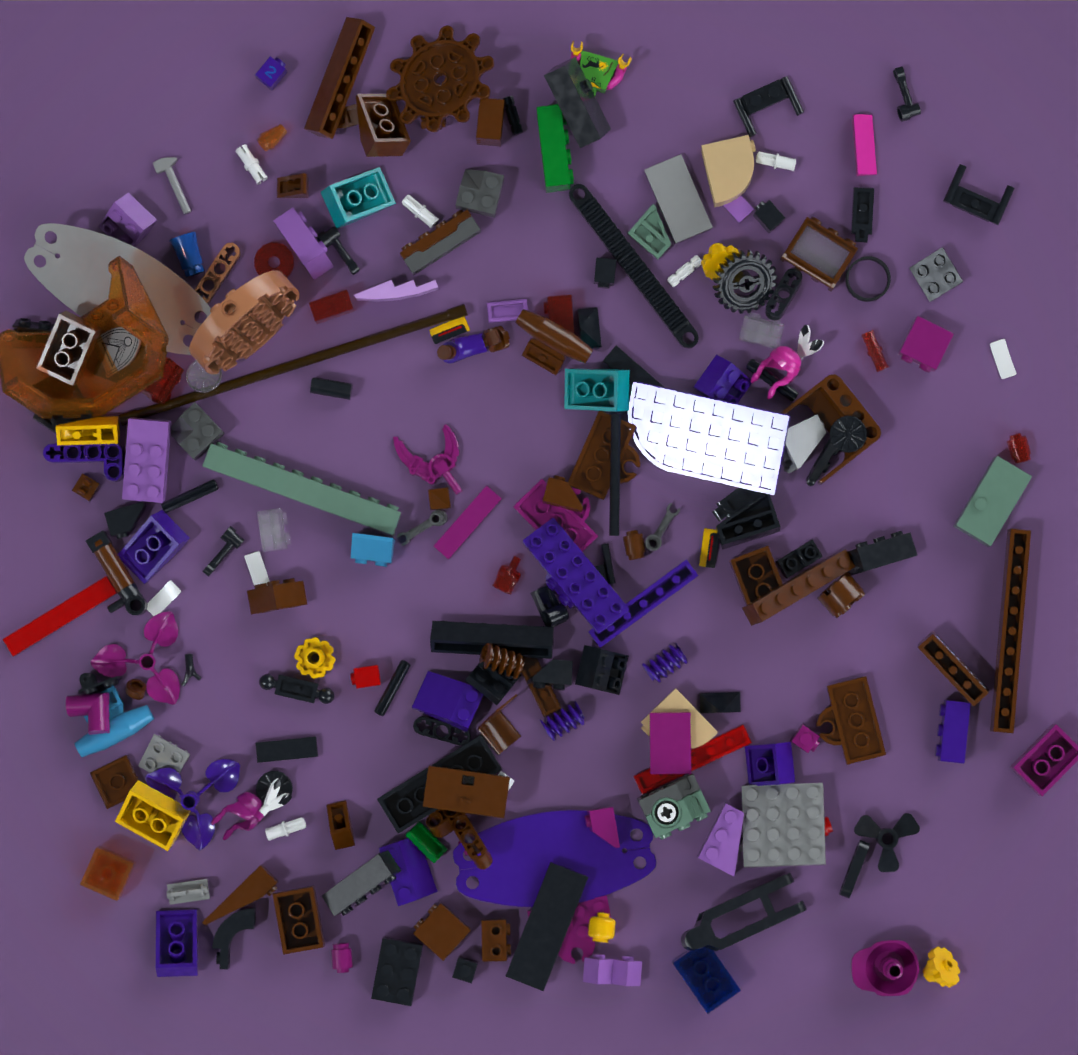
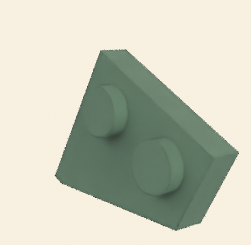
[628,204,671,260]

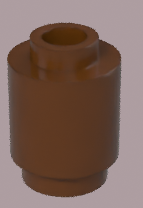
[623,530,646,560]

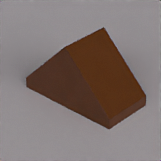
[277,173,309,198]

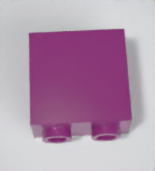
[898,316,954,373]

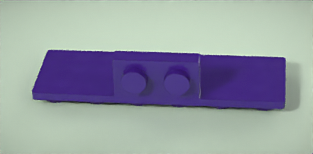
[523,518,629,634]

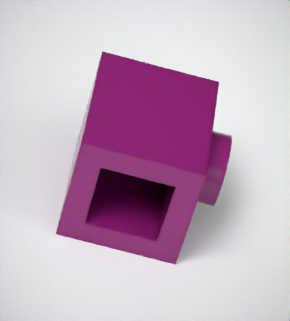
[790,724,820,753]

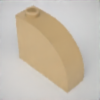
[701,135,756,208]
[641,688,718,749]

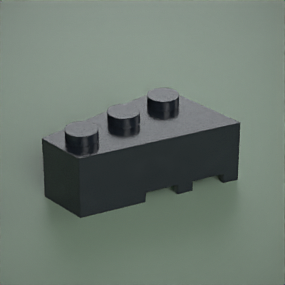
[716,493,781,550]
[847,531,917,576]

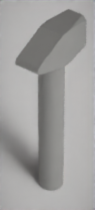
[153,157,191,215]

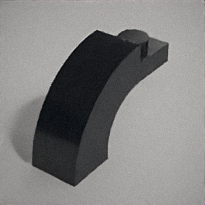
[212,907,256,970]

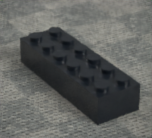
[377,735,502,834]

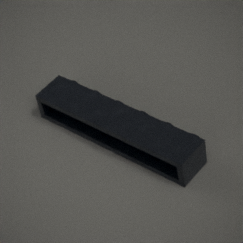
[430,621,554,659]

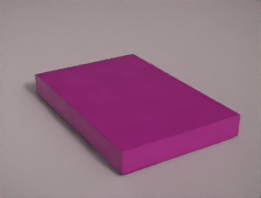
[649,712,691,774]

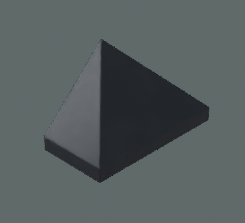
[577,307,602,348]
[699,692,741,713]

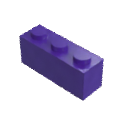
[935,700,971,764]

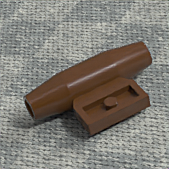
[515,309,593,375]

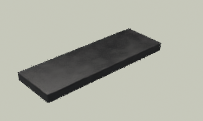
[505,862,588,991]

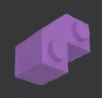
[583,954,642,986]

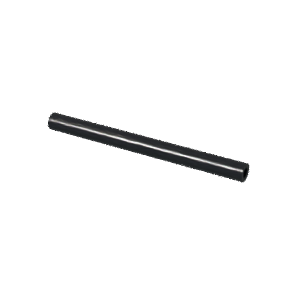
[609,414,621,536]

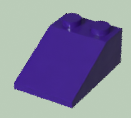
[118,510,190,584]
[412,671,484,732]
[155,910,198,977]

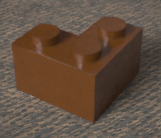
[247,578,307,615]

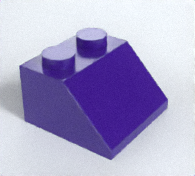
[745,742,795,786]

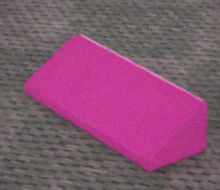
[852,114,877,176]

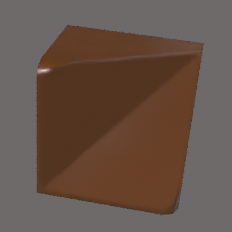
[428,487,451,511]

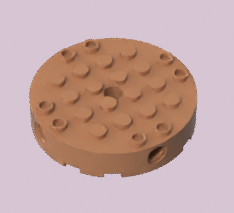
[189,270,300,374]

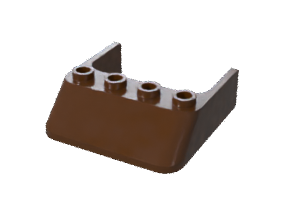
[781,375,881,485]

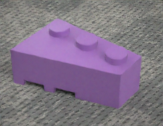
[273,207,334,280]
[697,803,744,876]

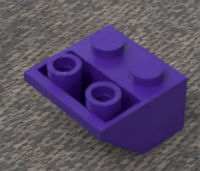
[693,354,752,403]

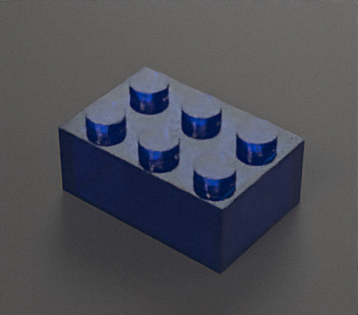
[672,947,741,1014]

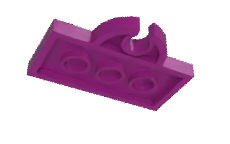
[513,479,598,552]
[527,895,615,964]

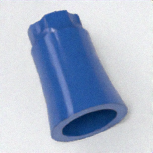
[169,231,204,277]

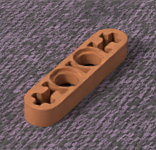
[195,243,240,312]

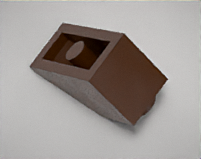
[542,475,583,513]
[326,800,355,850]

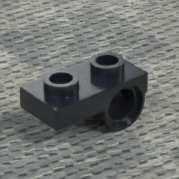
[531,586,569,627]

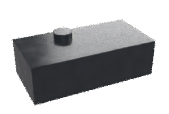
[544,57,611,148]

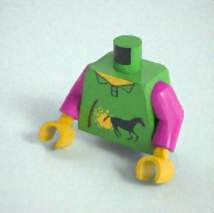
[571,41,632,96]

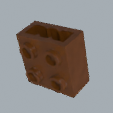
[413,902,471,961]

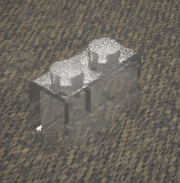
[739,313,784,349]
[257,508,291,552]

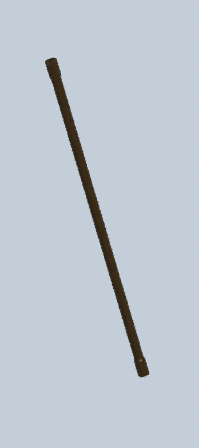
[119,304,468,426]

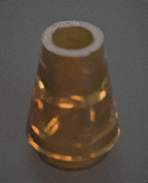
[257,124,287,152]

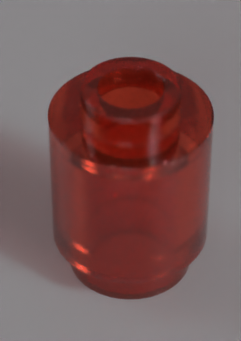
[1006,433,1031,464]

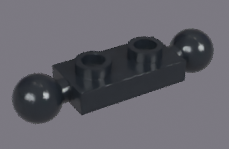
[259,674,334,704]

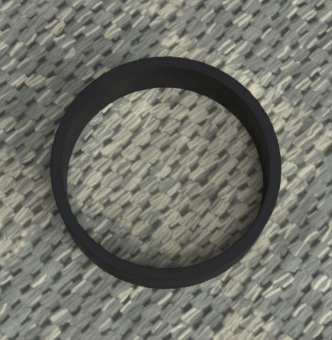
[845,256,891,302]

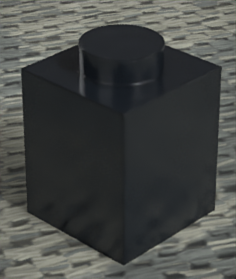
[753,200,785,233]
[594,257,617,289]
[452,956,478,984]

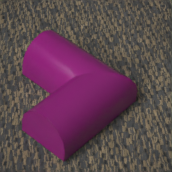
[66,692,110,735]

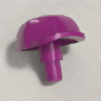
[851,940,920,996]

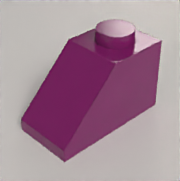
[585,806,620,848]

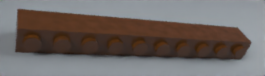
[990,529,1031,733]

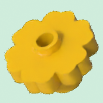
[701,243,740,280]
[294,637,336,679]
[923,947,960,988]

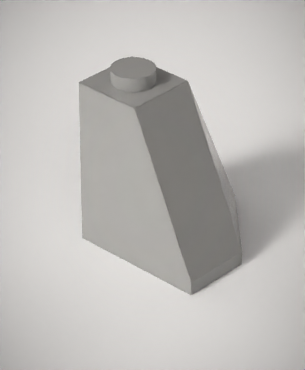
[781,414,827,474]

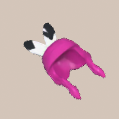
[751,325,824,399]

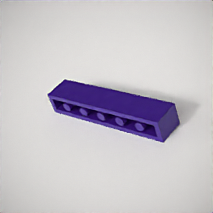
[588,559,699,648]

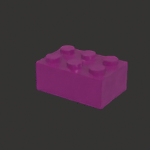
[1010,724,1078,796]

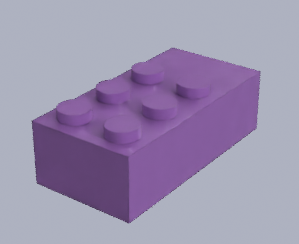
[122,417,172,503]

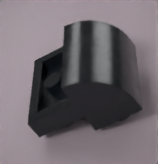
[465,662,521,705]

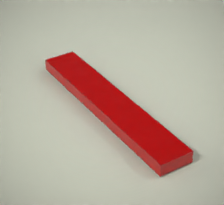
[3,576,117,657]
[633,725,752,794]

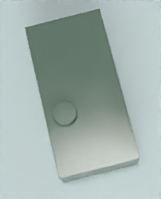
[953,456,1032,547]

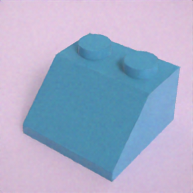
[351,533,395,567]

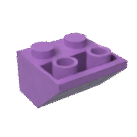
[98,192,157,247]

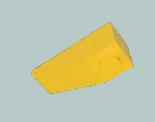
[56,416,120,446]

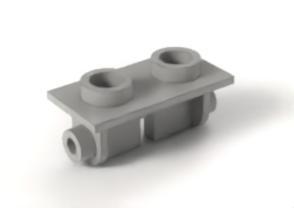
[167,879,210,905]

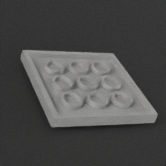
[742,783,826,868]

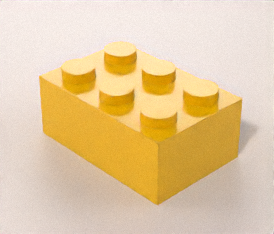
[115,780,191,851]

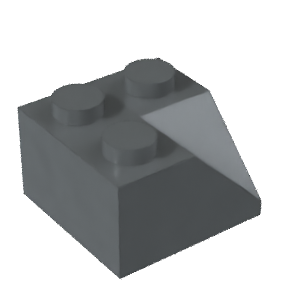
[455,169,504,218]
[171,402,225,461]

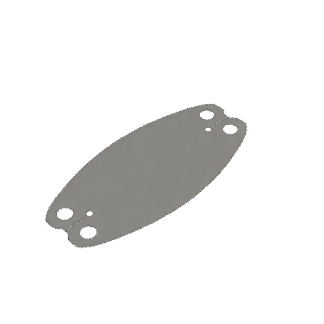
[24,223,211,355]

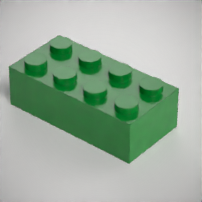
[537,104,574,193]

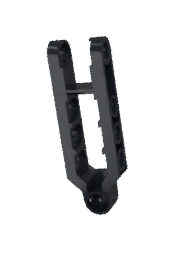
[681,873,807,951]

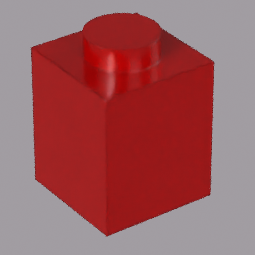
[350,665,381,689]

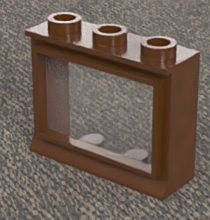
[780,217,858,291]

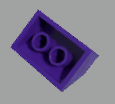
[379,838,438,906]

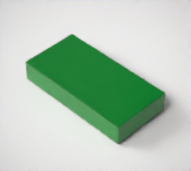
[405,821,448,863]

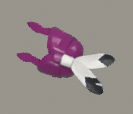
[211,778,292,840]

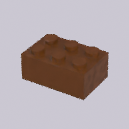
[36,311,102,386]
[729,546,783,605]
[272,885,325,955]

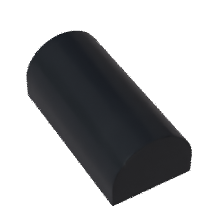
[310,377,353,400]

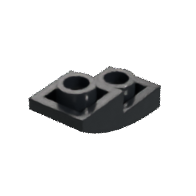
[776,539,823,579]

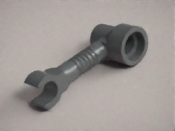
[645,503,680,551]
[396,510,448,546]

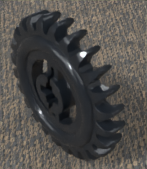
[713,250,777,314]

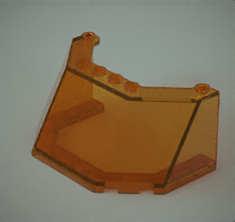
[0,256,169,419]

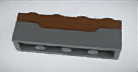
[400,209,481,276]

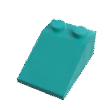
[321,167,396,229]
[564,369,630,412]

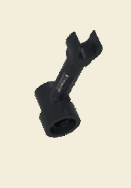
[893,67,921,122]
[317,226,359,275]
[202,526,244,577]

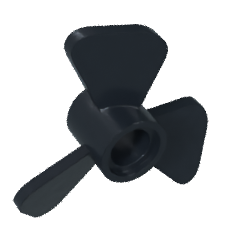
[854,813,920,872]

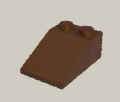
[356,94,411,157]

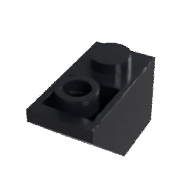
[527,659,573,690]

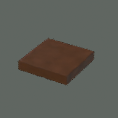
[90,755,139,809]

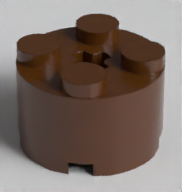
[817,572,865,618]

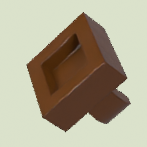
[72,473,100,501]

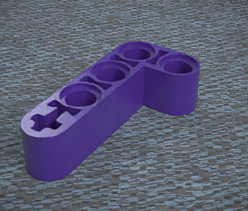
[43,444,125,482]

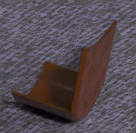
[478,694,521,755]

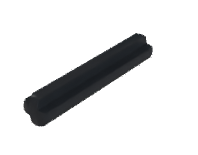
[746,359,799,401]
[161,480,219,513]
[374,660,410,716]

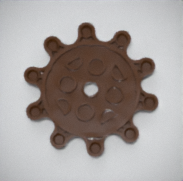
[386,25,494,132]

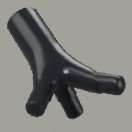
[182,654,201,686]

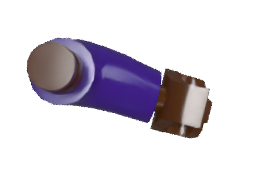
[437,326,510,363]

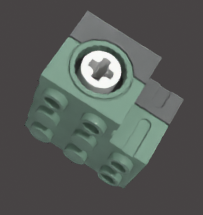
[637,773,711,840]

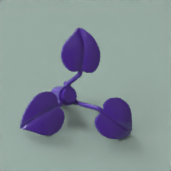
[145,759,240,851]

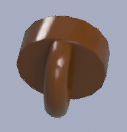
[125,679,146,700]

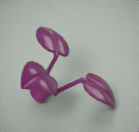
[91,611,180,705]

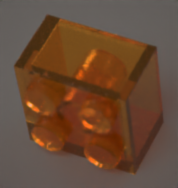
[80,846,137,901]

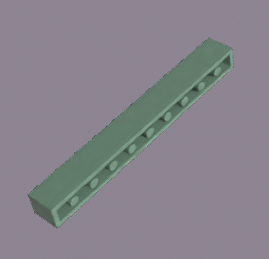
[203,442,402,536]

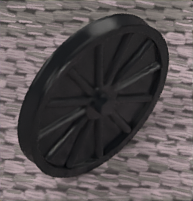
[830,416,867,453]
[256,771,293,804]

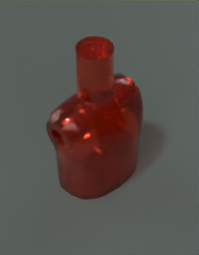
[492,556,521,595]

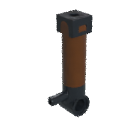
[86,531,148,616]

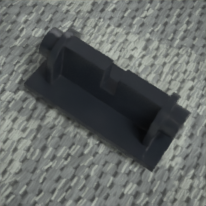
[12,318,54,342]

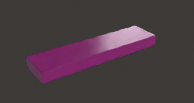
[434,485,501,560]

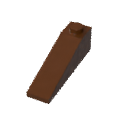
[202,864,279,925]

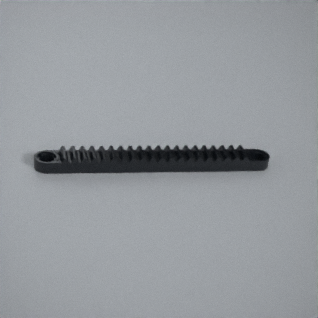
[569,184,699,349]

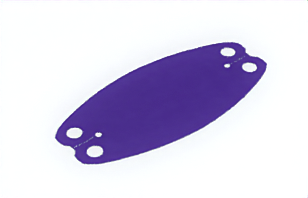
[453,810,656,907]

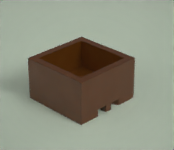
[476,98,505,147]

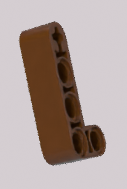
[426,809,493,869]

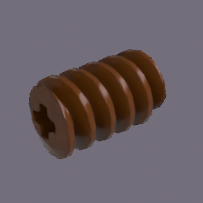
[479,643,525,679]

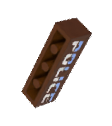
[918,631,989,706]

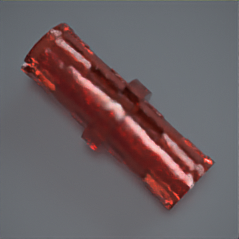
[861,330,889,372]

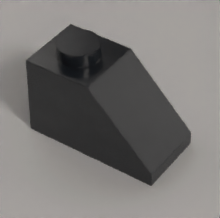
[104,501,147,539]

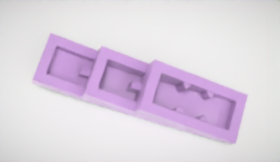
[354,280,439,302]

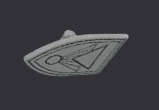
[94,327,142,378]

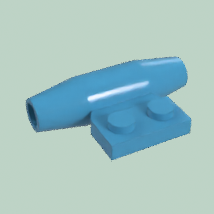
[74,686,154,757]

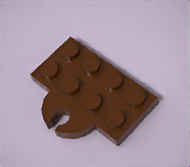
[568,411,640,500]
[816,676,886,765]

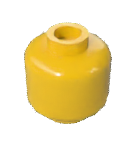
[588,912,616,943]

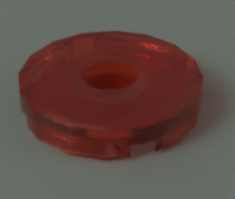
[254,242,294,278]

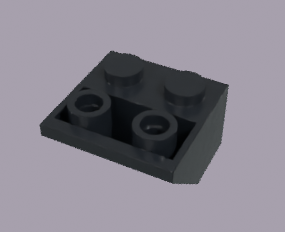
[575,645,629,695]

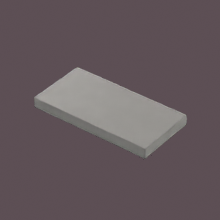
[644,154,713,244]

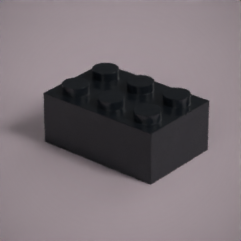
[371,936,423,1006]

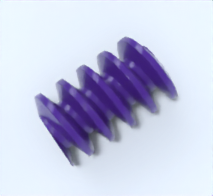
[642,643,688,683]
[540,701,585,741]

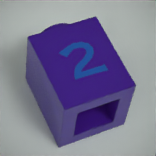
[255,56,287,91]

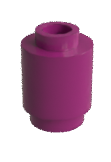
[331,943,353,973]

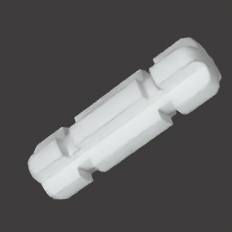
[667,255,702,287]

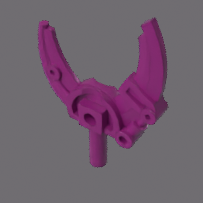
[393,424,463,495]

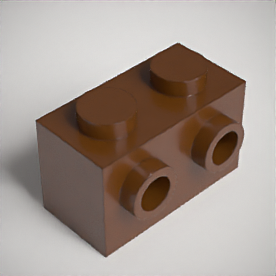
[481,919,511,962]

